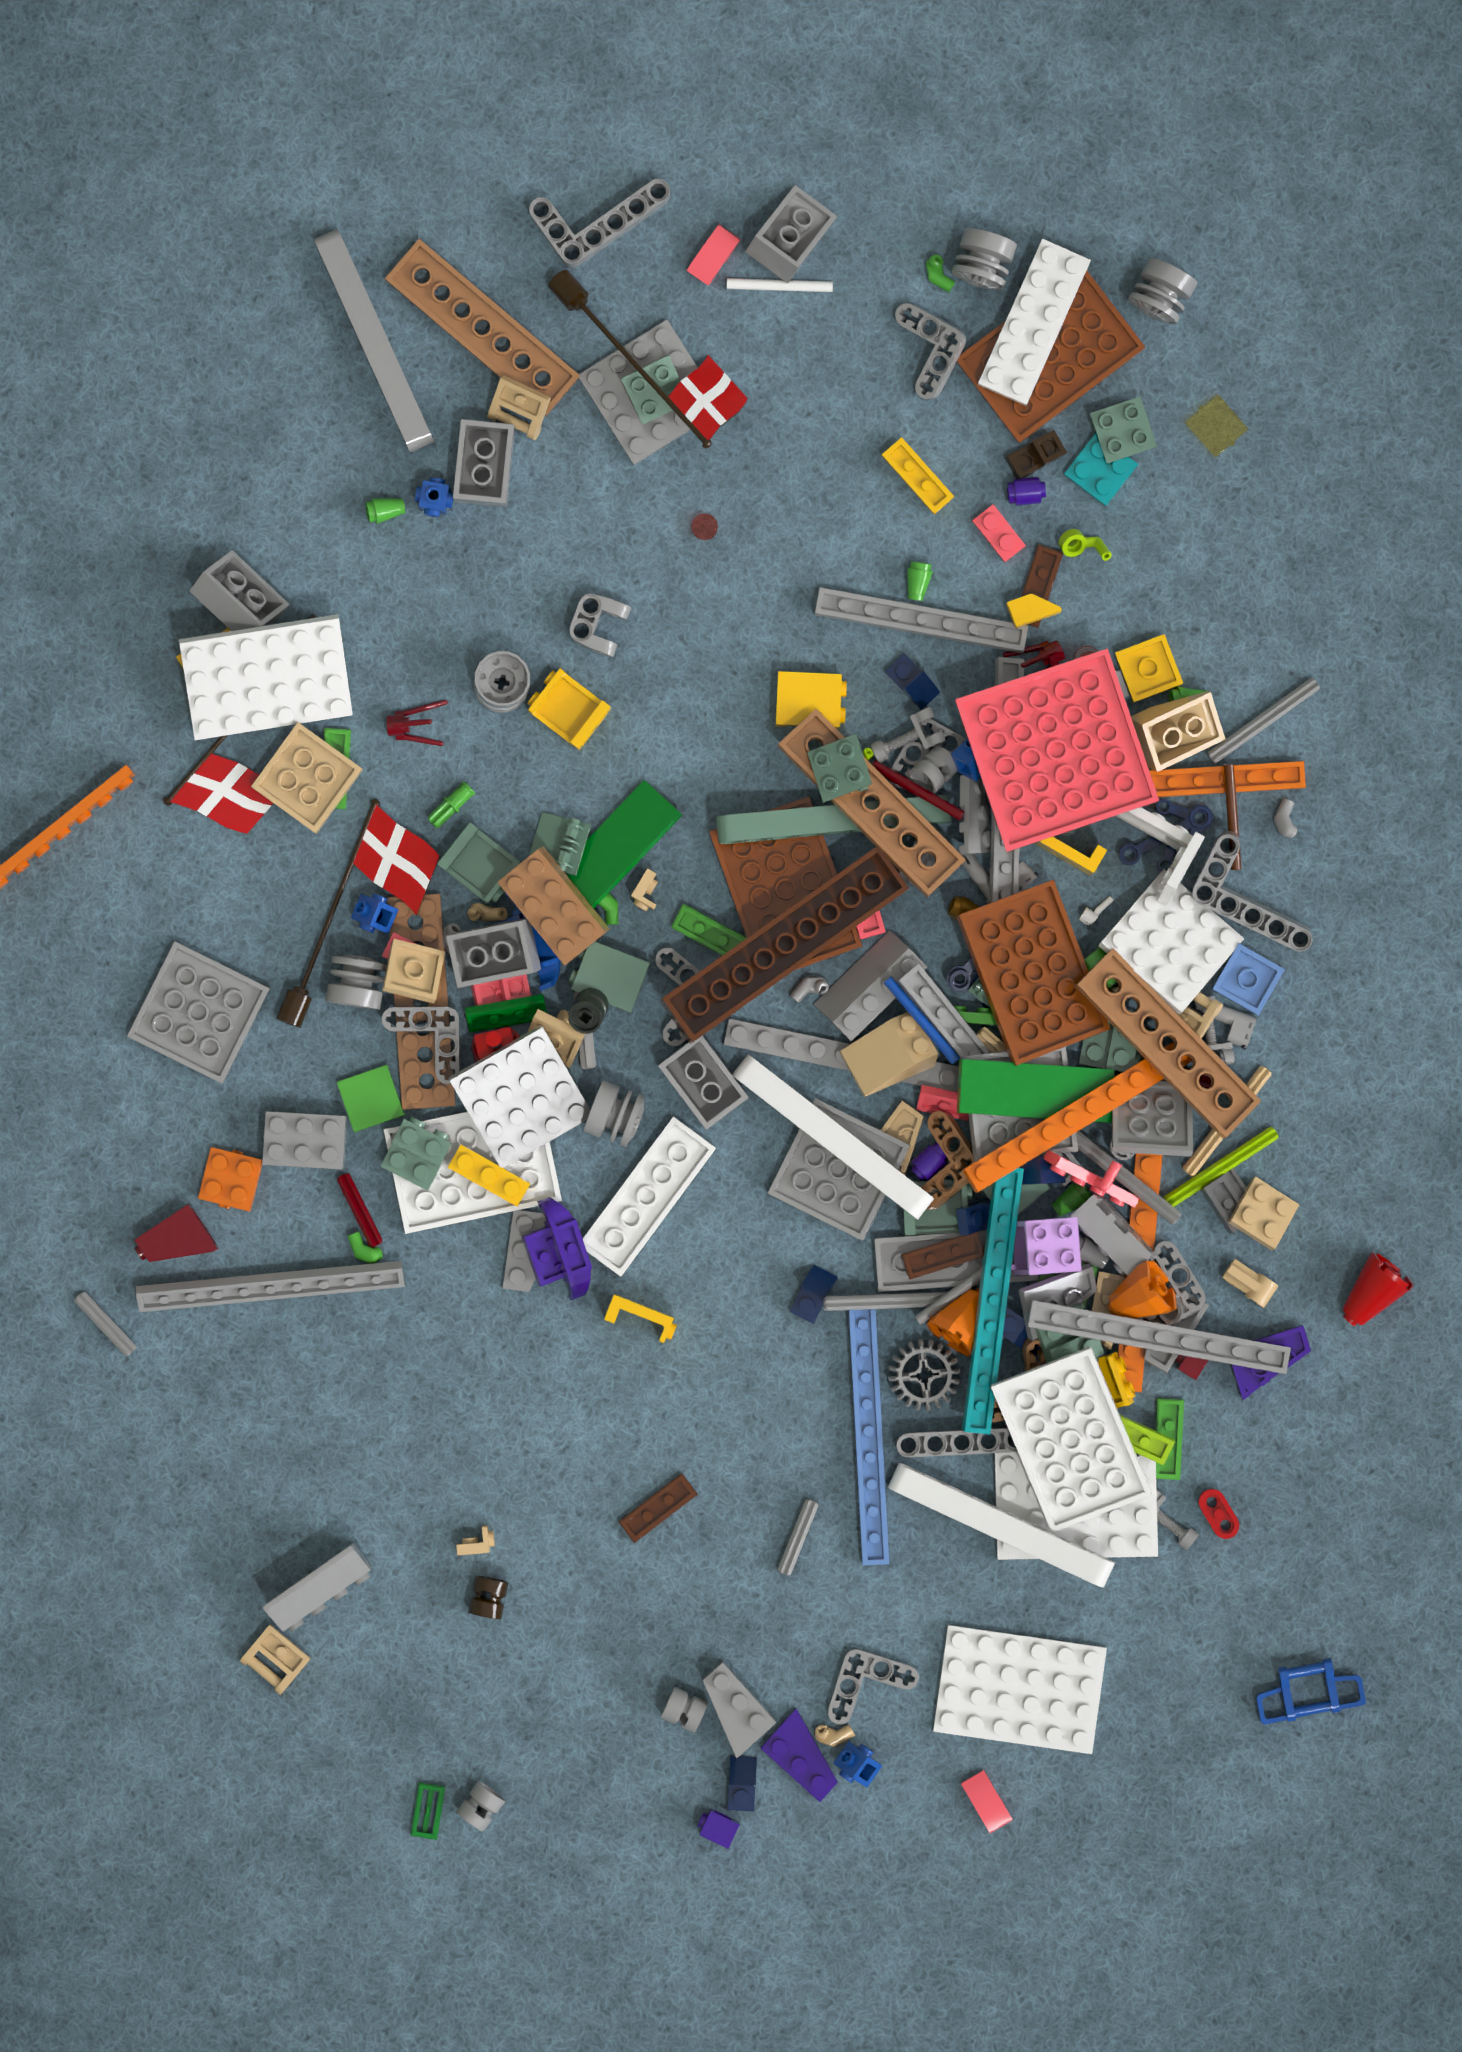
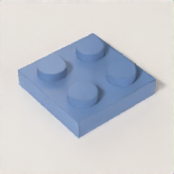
[1212,943,1285,1016]

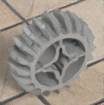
[888,1339,960,1411]

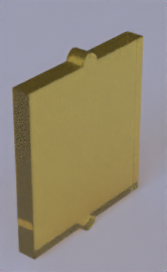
[1185,395,1248,458]

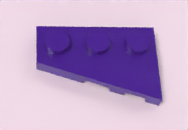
[1231,1325,1311,1400]
[760,1709,838,1802]

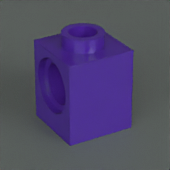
[697,1809,740,1849]

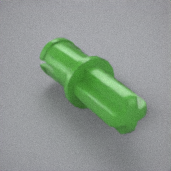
[428,781,475,828]

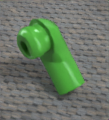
[926,254,955,293]
[598,893,619,925]
[347,1232,383,1264]

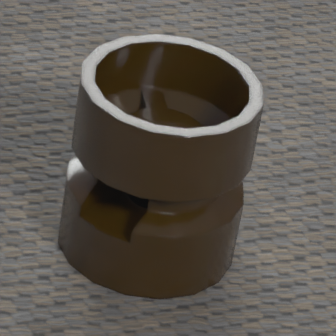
[468,1575,509,1619]

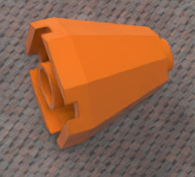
[1108,1260,1177,1319]
[926,1288,980,1357]

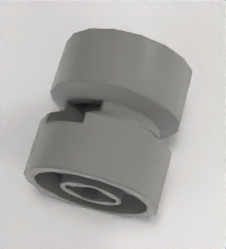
[909,746,958,794]
[660,1686,709,1734]
[456,1781,506,1832]

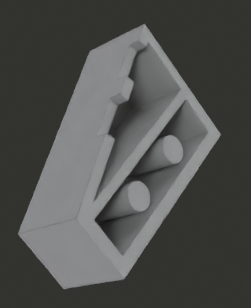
[1071,1194,1157,1277]
[703,1660,776,1759]

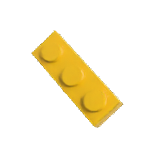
[882,437,954,515]
[448,1145,530,1207]

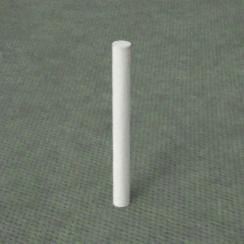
[727,278,833,292]

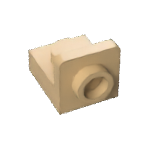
[631,868,658,912]
[456,1525,495,1555]

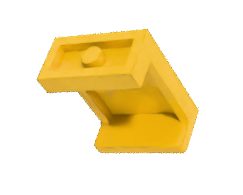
[527,668,611,750]
[776,671,847,729]
[1036,837,1107,876]
[604,1294,677,1343]
[1098,1352,1135,1408]

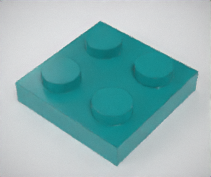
[1064,433,1138,507]

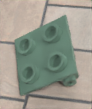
[621,355,680,425]
[1090,397,1157,464]
[807,734,872,802]
[529,812,591,876]

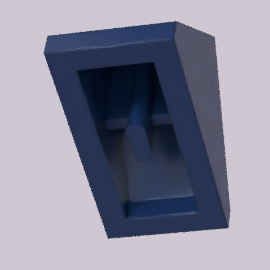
[1018,1156,1066,1185]

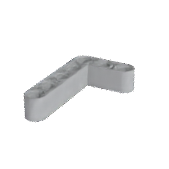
[529,179,670,268]
[1192,831,1313,952]

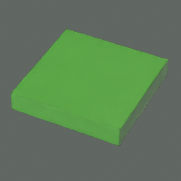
[337,1065,405,1133]

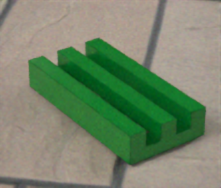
[410,1782,446,1840]

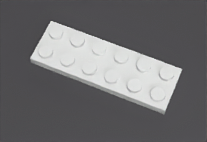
[978,239,1091,406]
[583,1117,716,1276]

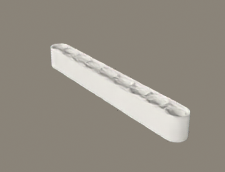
[732,1054,934,1219]
[888,1463,1115,1588]

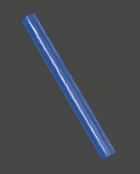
[883,976,960,1064]

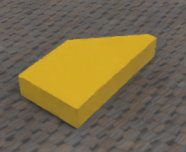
[1006,594,1062,629]

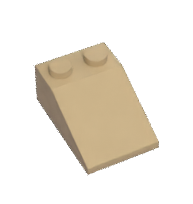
[1131,691,1225,772]
[840,1012,938,1097]

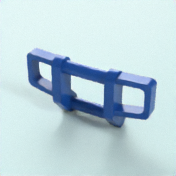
[1256,1658,1366,1725]

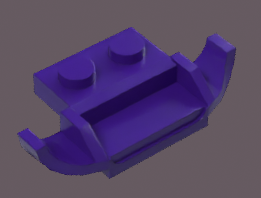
[522,1197,593,1301]

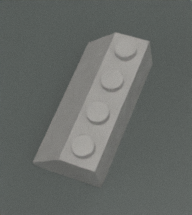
[814,931,927,1042]
[263,1543,372,1632]

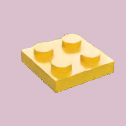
[1114,634,1183,703]

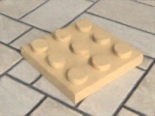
[251,722,363,834]

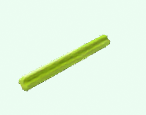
[1163,1127,1279,1207]

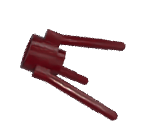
[1002,640,1065,670]
[387,700,448,746]

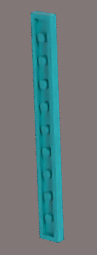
[962,1168,1024,1434]

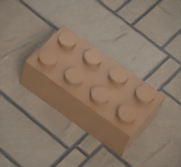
[498,846,610,966]

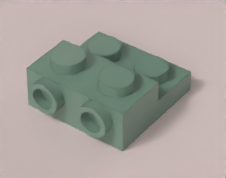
[1078,1020,1146,1072]
[380,1117,453,1191]
[1035,1303,1104,1363]

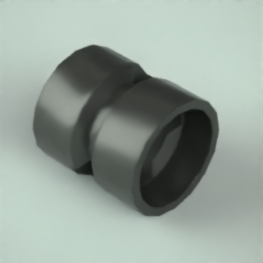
[568,988,609,1034]

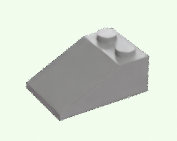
[745,185,838,283]

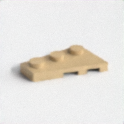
[880,1101,924,1176]

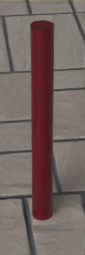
[872,761,965,821]

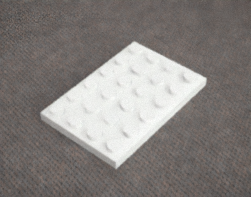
[179,614,353,740]
[383,1112,562,1234]
[991,1346,1152,1533]
[995,1452,1158,1560]
[933,1625,1107,1754]

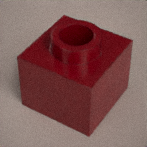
[1175,1355,1209,1380]

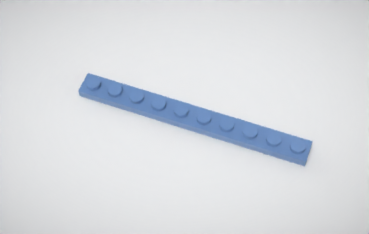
[849,1309,889,1566]

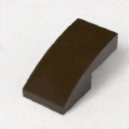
[1005,430,1067,479]

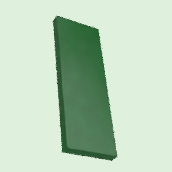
[565,780,683,908]
[957,1059,1114,1123]

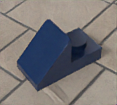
[885,654,940,710]
[956,1199,991,1235]
[790,1265,838,1324]
[727,1756,757,1812]

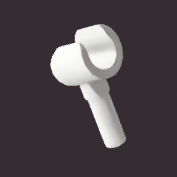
[1079,896,1114,925]

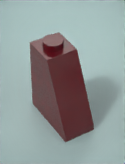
[134,1204,219,1262]

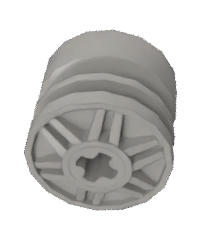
[951,228,1017,290]
[1128,258,1197,325]
[474,651,530,713]
[325,955,387,1010]
[583,1080,645,1148]

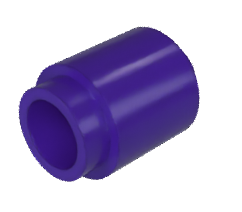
[1007,477,1046,506]
[910,1142,948,1181]

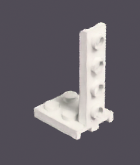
[1116,807,1205,907]

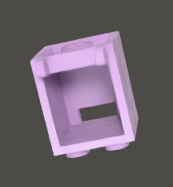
[1011,1217,1081,1275]

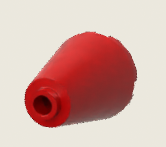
[1342,1251,1414,1326]

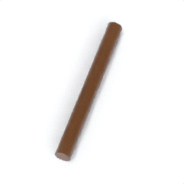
[1223,764,1242,870]

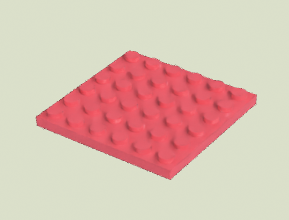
[955,648,1159,852]

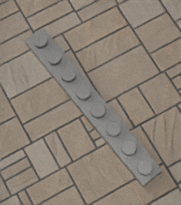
[815,587,1028,653]

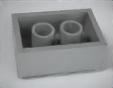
[453,419,515,508]
[190,550,290,631]
[446,918,541,988]
[658,1036,749,1130]
[262,1111,348,1170]

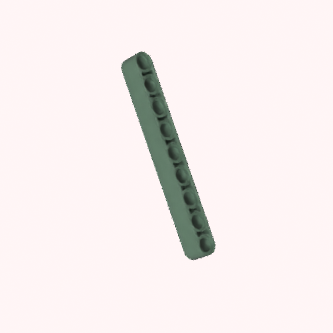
[716,795,952,844]

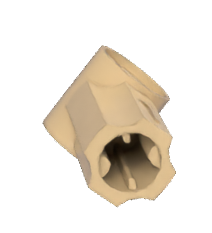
[1222,1259,1279,1308]

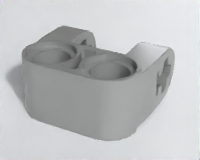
[569,594,631,658]

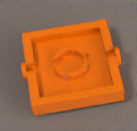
[198,1147,263,1212]

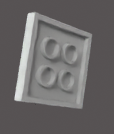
[1112,1081,1193,1157]

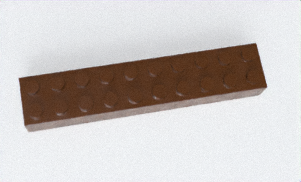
[659,846,910,1044]

